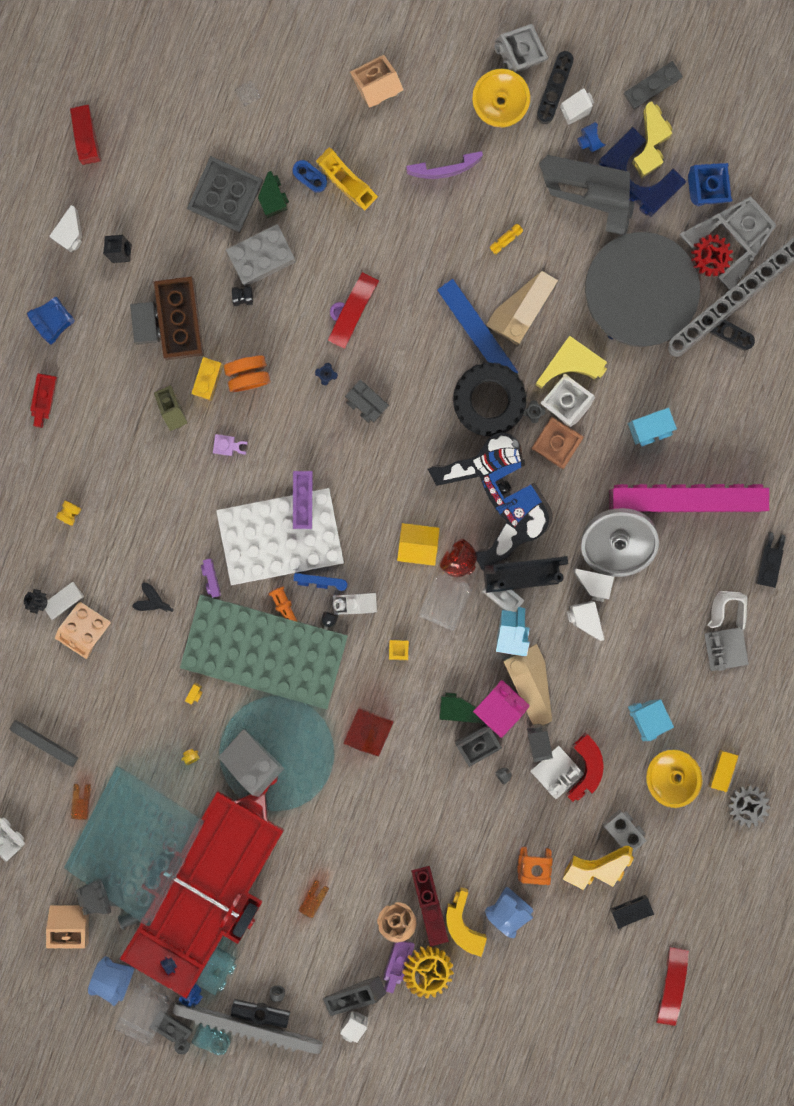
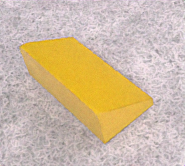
[709,750,738,792]

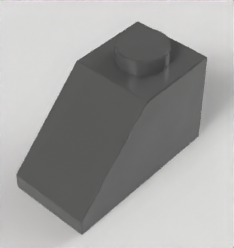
[526,724,553,762]

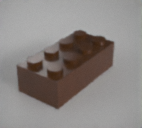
[154,276,204,360]

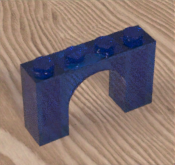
[598,127,687,217]

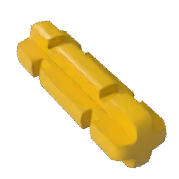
[489,224,523,254]

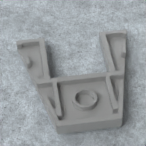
[680,197,776,290]

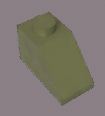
[154,385,188,431]

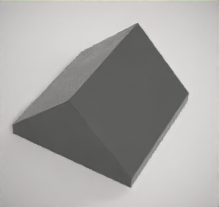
[454,724,502,767]

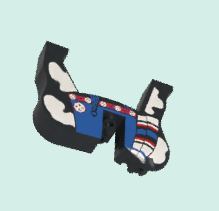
[427,433,553,571]

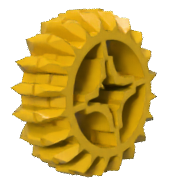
[402,945,454,999]

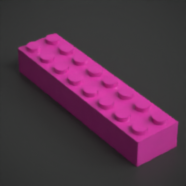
[609,484,769,512]

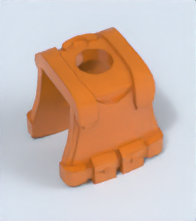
[517,846,553,885]

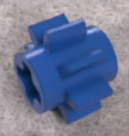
[179,984,203,1007]

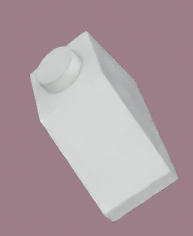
[49,205,82,253]
[574,569,614,602]
[340,1010,368,1043]

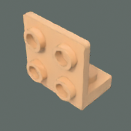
[55,602,111,659]

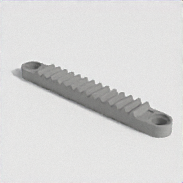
[173,1002,323,1054]

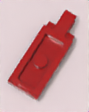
[30,373,58,428]

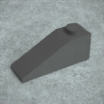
[323,976,387,1016]

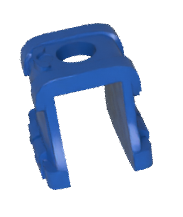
[27,297,75,345]

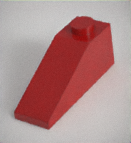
[70,104,101,165]

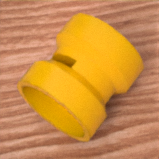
[56,500,82,526]

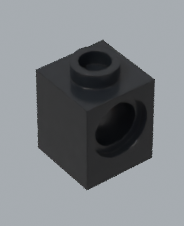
[103,234,132,263]

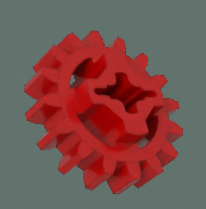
[691,235,733,277]

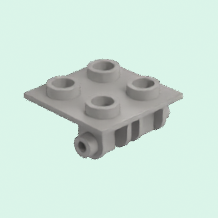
[704,627,749,671]

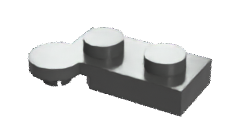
[150,1009,192,1054]

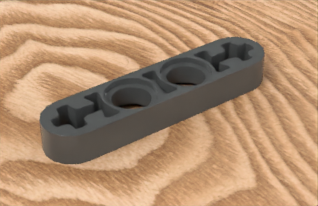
[9,720,78,767]

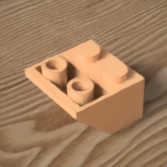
[46,905,89,948]

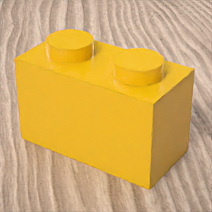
[191,357,224,401]

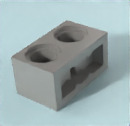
[603,809,647,853]

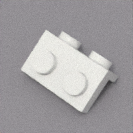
[0,817,25,862]

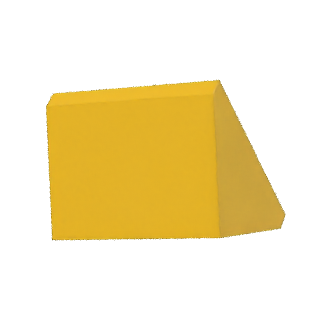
[397,523,440,566]

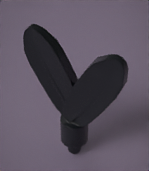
[132,582,174,612]

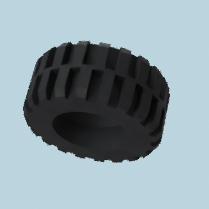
[453,362,527,437]

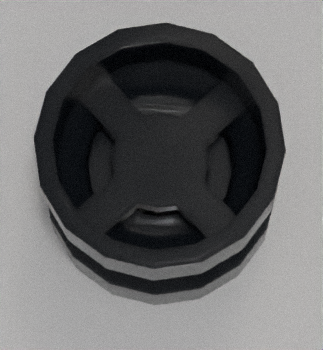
[232,286,253,306]

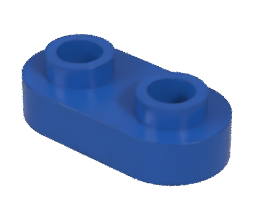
[293,160,327,193]

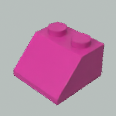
[473,680,530,738]

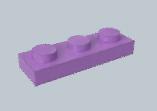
[293,471,313,529]

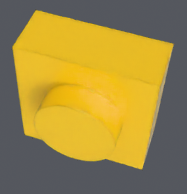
[389,640,409,660]
[185,683,203,705]

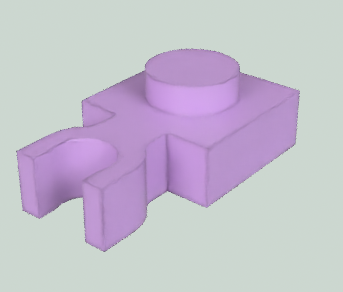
[213,434,248,456]

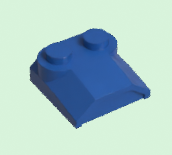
[688,163,733,206]

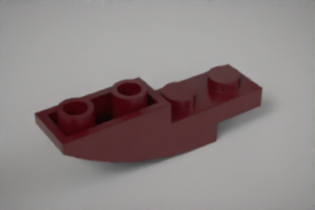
[411,866,449,947]

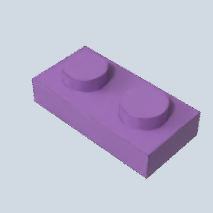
[201,559,221,598]

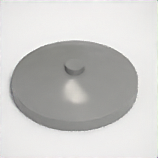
[581,508,659,577]

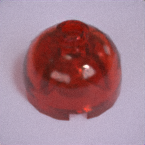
[440,539,477,578]

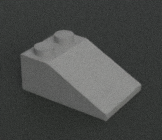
[218,729,284,797]

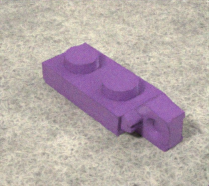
[383,941,415,993]

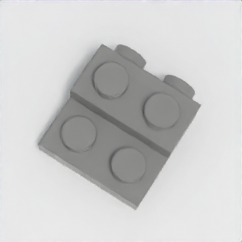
[494,24,548,73]

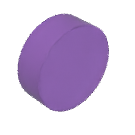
[330,302,345,321]

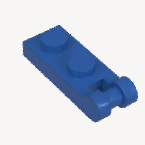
[293,573,348,591]

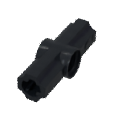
[230,999,290,1028]

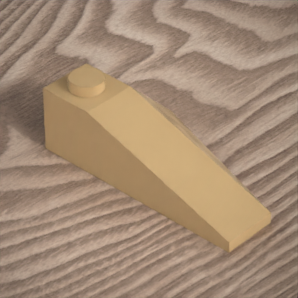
[486,271,558,346]
[502,644,552,726]

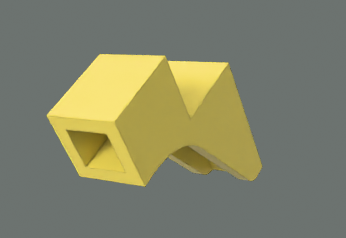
[632,101,673,178]

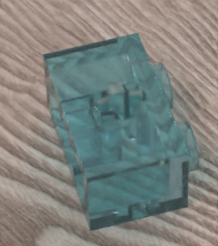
[195,947,237,995]

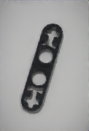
[537,51,574,124]

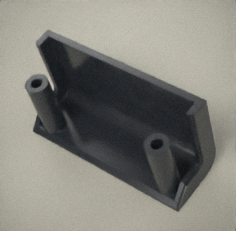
[484,556,568,593]

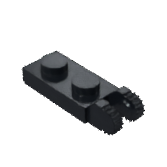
[756,532,785,588]

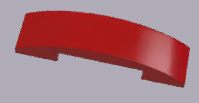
[328,272,379,349]
[656,947,689,1026]

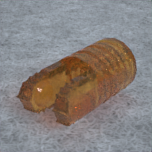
[71,784,91,820]
[298,879,329,918]

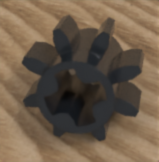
[24,589,48,614]

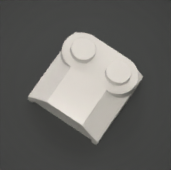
[540,373,595,427]

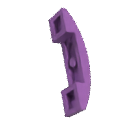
[406,151,483,179]

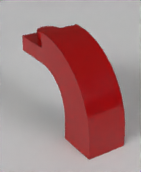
[566,732,604,802]

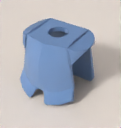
[485,887,533,938]
[88,956,134,1006]

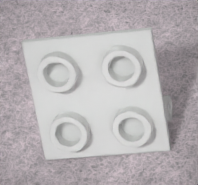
[531,746,584,799]

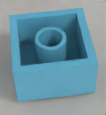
[628,408,677,447]

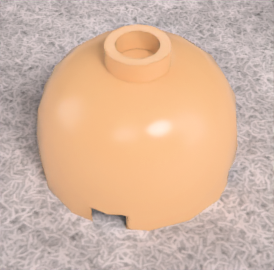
[377,902,417,943]

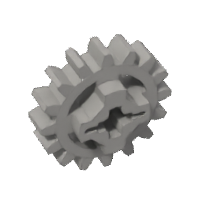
[727,785,771,828]

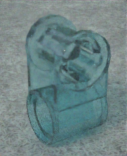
[192,1023,231,1055]

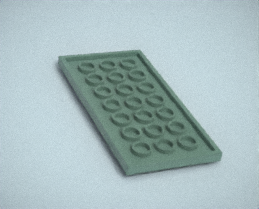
[180,594,348,709]

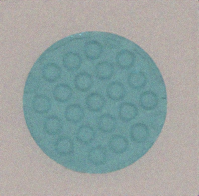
[219,696,334,811]

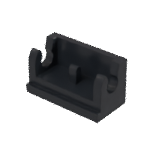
[610,895,654,929]

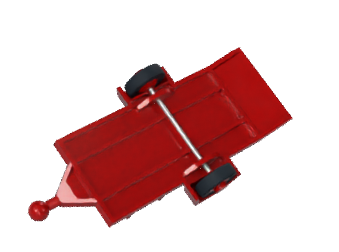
[120,776,284,998]

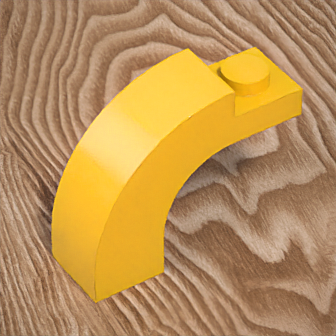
[316,147,378,211]
[446,887,487,957]

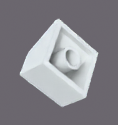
[567,601,604,641]

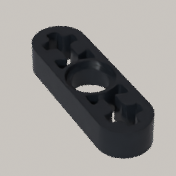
[703,318,755,351]

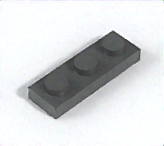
[624,61,683,110]

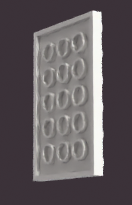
[216,488,344,585]

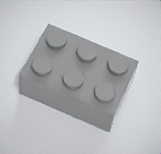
[226,224,296,287]

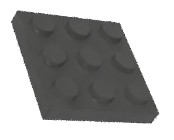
[187,156,263,233]

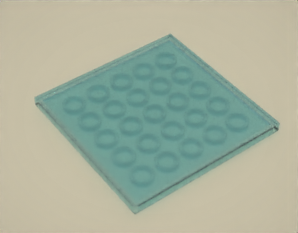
[64,766,204,926]

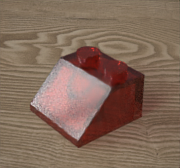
[343,706,394,757]

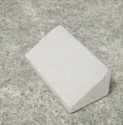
[45,582,84,620]

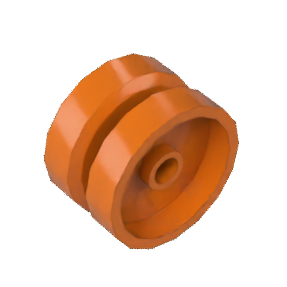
[223,355,271,392]

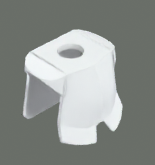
[707,591,747,630]

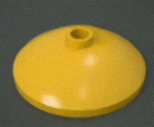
[472,69,530,128]
[646,750,702,808]

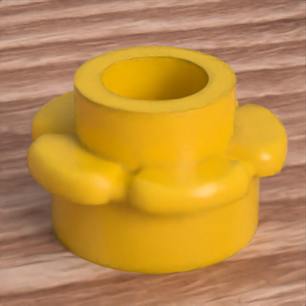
[181,749,200,765]

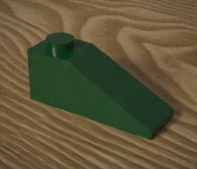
[439,692,486,724]

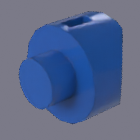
[577,122,606,152]

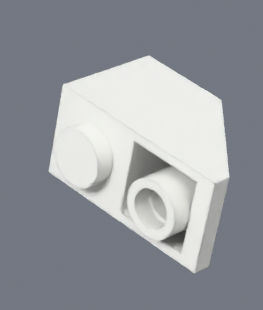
[560,88,594,125]
[333,593,377,615]

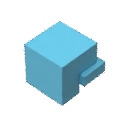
[496,607,530,656]
[628,699,674,741]

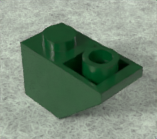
[258,171,289,218]

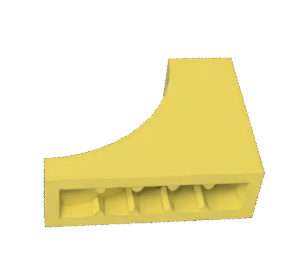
[535,336,607,389]

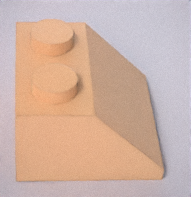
[350,55,403,108]

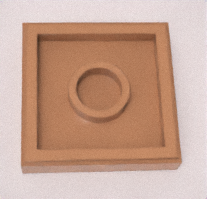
[531,417,584,469]

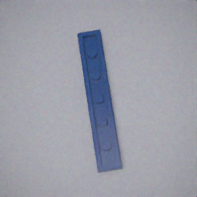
[437,279,519,374]

